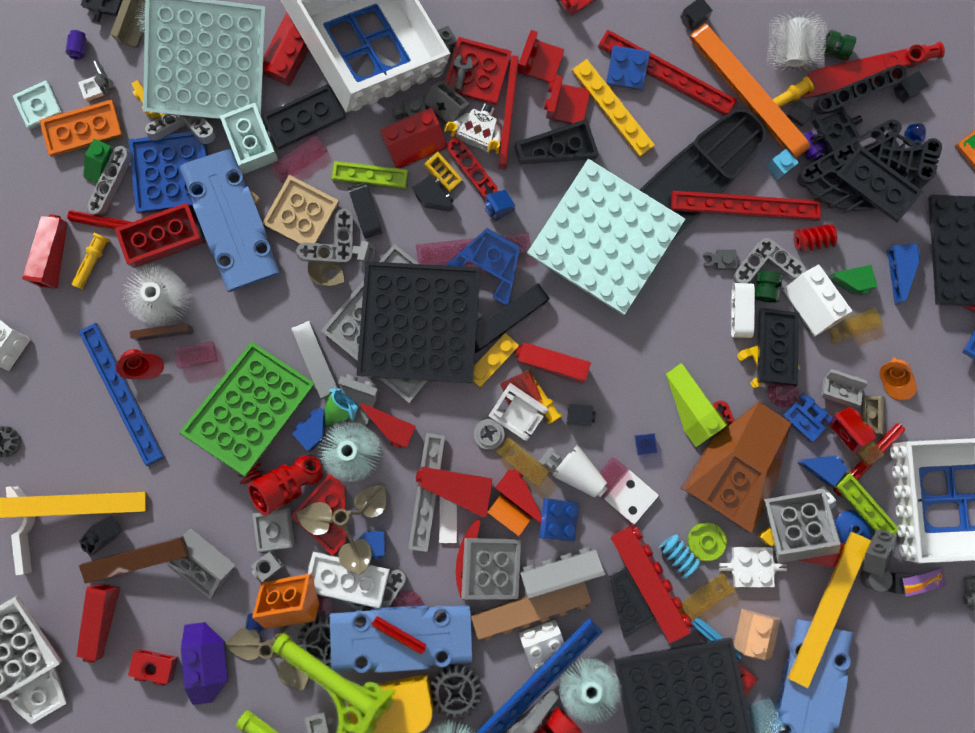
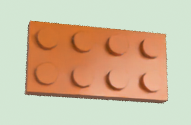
[39,99,123,157]

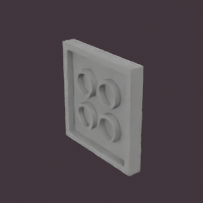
[461,538,521,599]

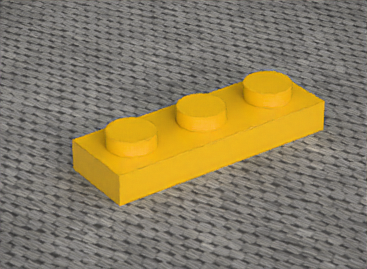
[473,333,519,388]

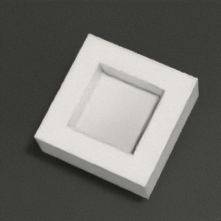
[78,76,104,102]

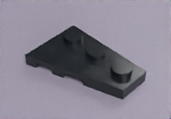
[609,566,656,638]

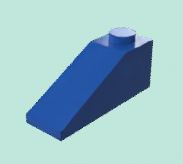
[887,243,920,305]

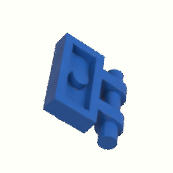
[782,392,832,442]

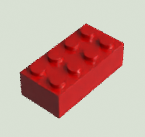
[114,203,206,268]

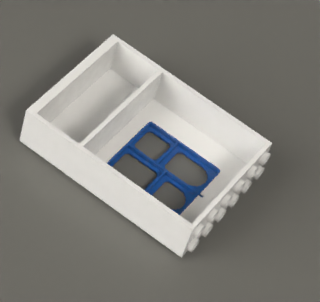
[280,0,450,112]
[890,438,975,563]

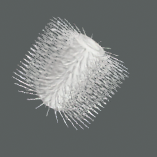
[767,10,828,71]
[122,265,193,326]

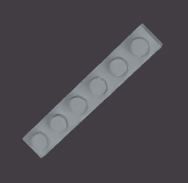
[408,433,445,552]

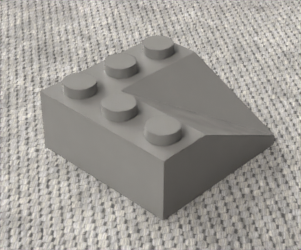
[764,489,840,563]

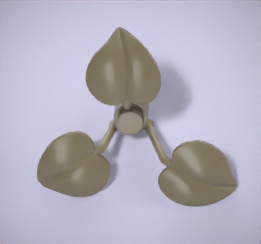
[296,485,387,575]
[225,622,309,691]

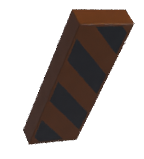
[130,323,193,341]

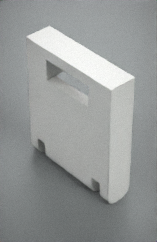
[489,383,548,441]

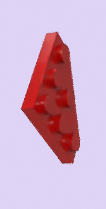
[291,473,347,556]

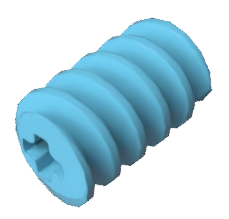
[658,534,700,579]

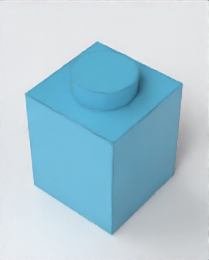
[766,148,799,180]

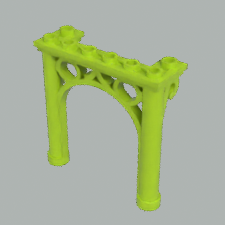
[236,633,395,733]

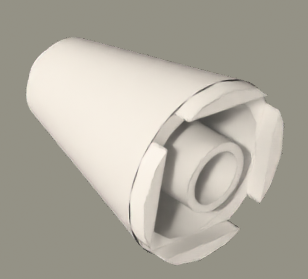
[552,445,608,498]

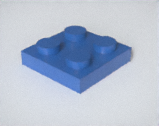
[606,46,650,90]
[539,498,579,541]

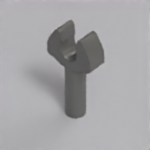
[454,55,473,91]
[92,60,114,92]

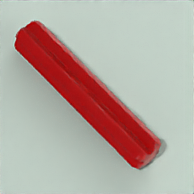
[371,616,427,654]

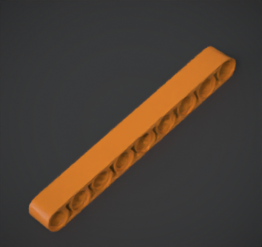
[689,23,811,159]

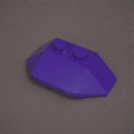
[181,622,229,705]

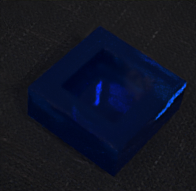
[634,433,657,455]

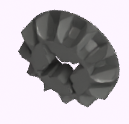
[0,426,20,457]

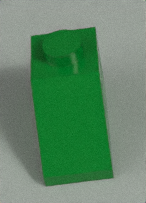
[83,138,114,184]
[828,265,877,296]

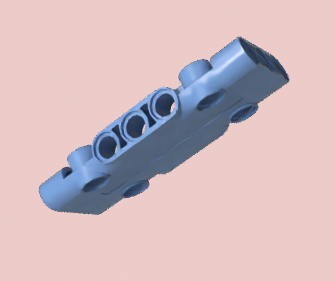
[179,149,280,292]
[330,605,472,673]
[772,619,853,733]

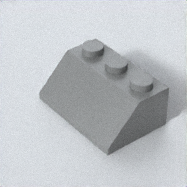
[165,528,236,599]

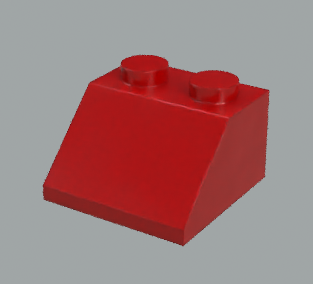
[829,407,877,455]

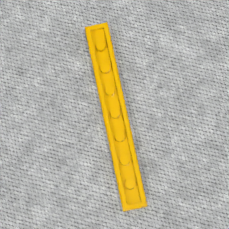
[0,492,146,518]
[788,532,871,688]

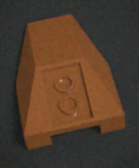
[680,402,791,533]

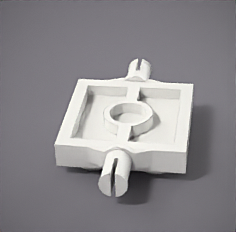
[719,547,787,587]

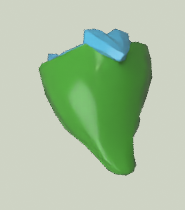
[324,389,358,427]

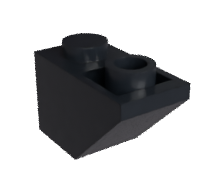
[412,175,454,212]
[79,515,122,557]

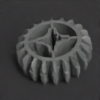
[297,615,331,667]
[430,664,483,720]

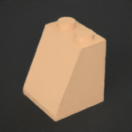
[734,609,781,660]

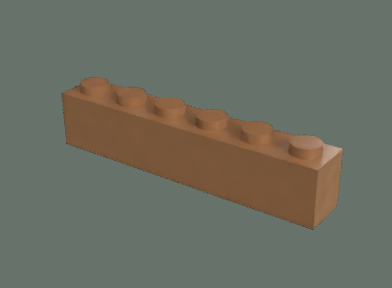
[471,581,591,641]

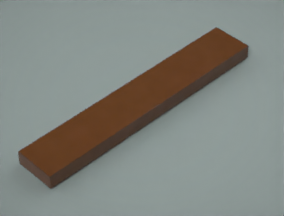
[79,536,190,584]

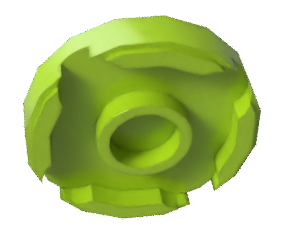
[687,522,727,561]

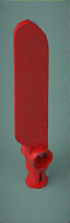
[801,41,945,98]

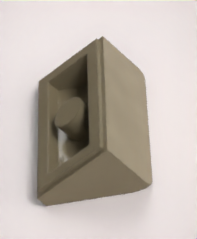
[862,396,885,435]

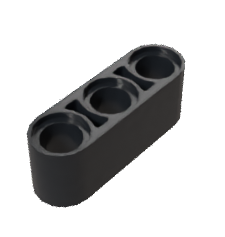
[348,182,382,239]

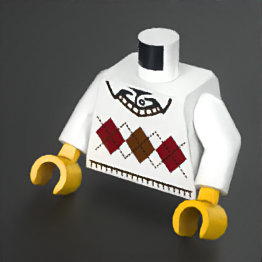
[444,104,502,154]

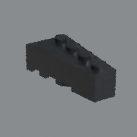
[514,119,599,164]

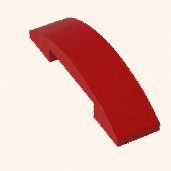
[456,519,481,597]

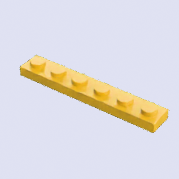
[572,59,655,158]

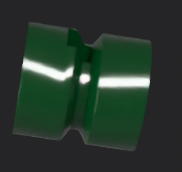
[821,30,856,61]
[755,270,783,303]

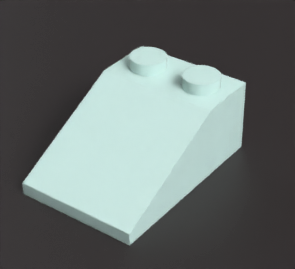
[220,103,279,174]

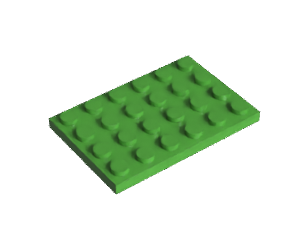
[179,341,315,478]

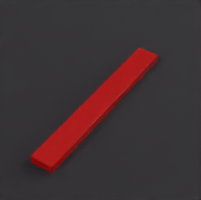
[598,29,737,116]
[671,191,821,221]

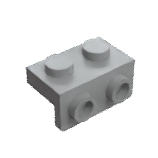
[821,369,868,409]

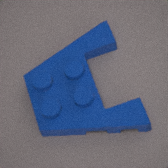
[445,228,520,305]

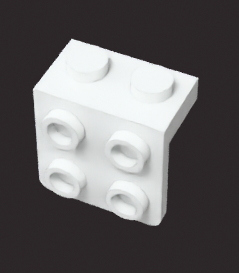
[0,320,31,371]
[519,619,564,674]

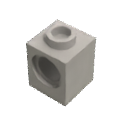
[250,550,285,582]

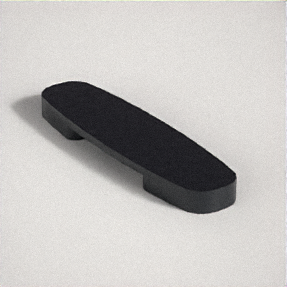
[640,108,767,239]

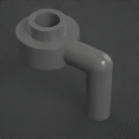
[963,576,975,611]

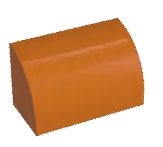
[487,494,532,536]

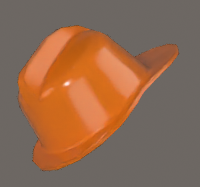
[879,357,917,400]

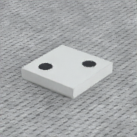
[604,470,659,524]

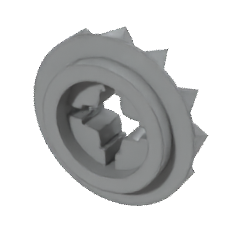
[474,419,504,450]

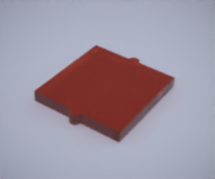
[500,370,542,405]

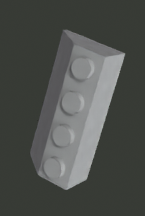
[520,547,605,599]

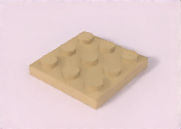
[262,175,340,244]

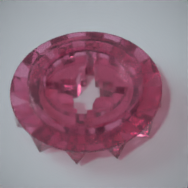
[768,384,799,407]
[392,590,423,607]

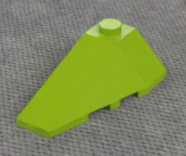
[666,363,728,447]

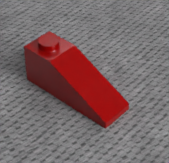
[360,403,416,449]
[495,469,542,523]

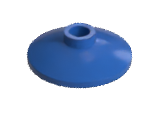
[834,510,872,544]

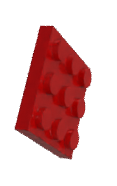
[445,37,512,105]

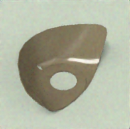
[307,248,344,286]

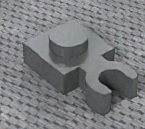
[703,250,737,270]

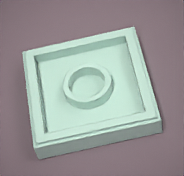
[13,80,63,130]

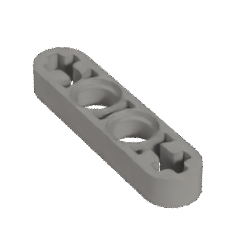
[87,146,132,216]

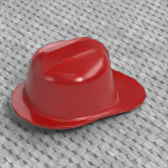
[116,349,164,379]

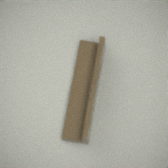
[110,0,145,48]

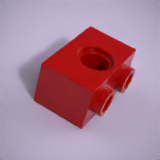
[128,649,178,686]

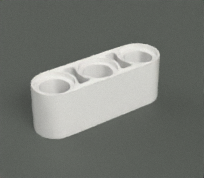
[731,283,755,338]

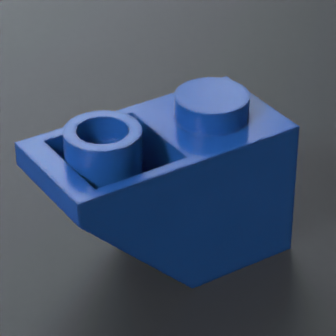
[485,190,515,221]
[292,408,326,452]
[356,531,386,560]

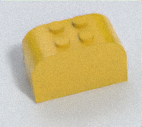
[347,673,434,733]

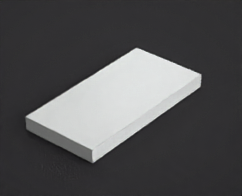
[308,552,390,609]

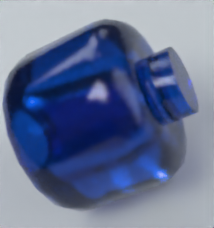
[904,123,926,142]
[245,613,265,631]

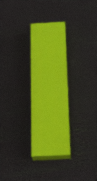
[332,161,409,190]
[835,472,898,534]

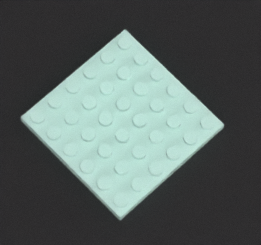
[143,0,265,119]
[527,159,685,316]

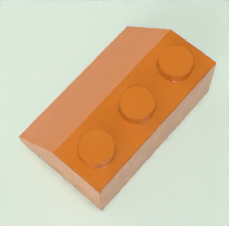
[252,574,319,629]

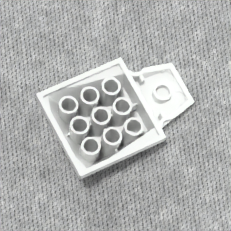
[0,595,67,724]

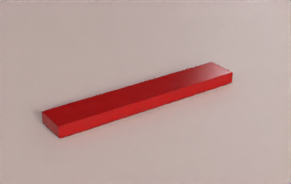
[499,55,519,170]

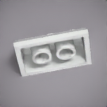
[782,264,852,337]

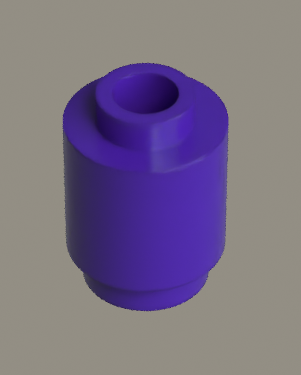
[65,30,87,60]
[804,131,825,161]

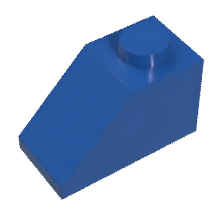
[798,455,848,486]

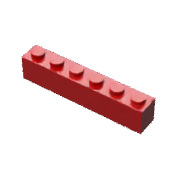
[610,523,693,643]

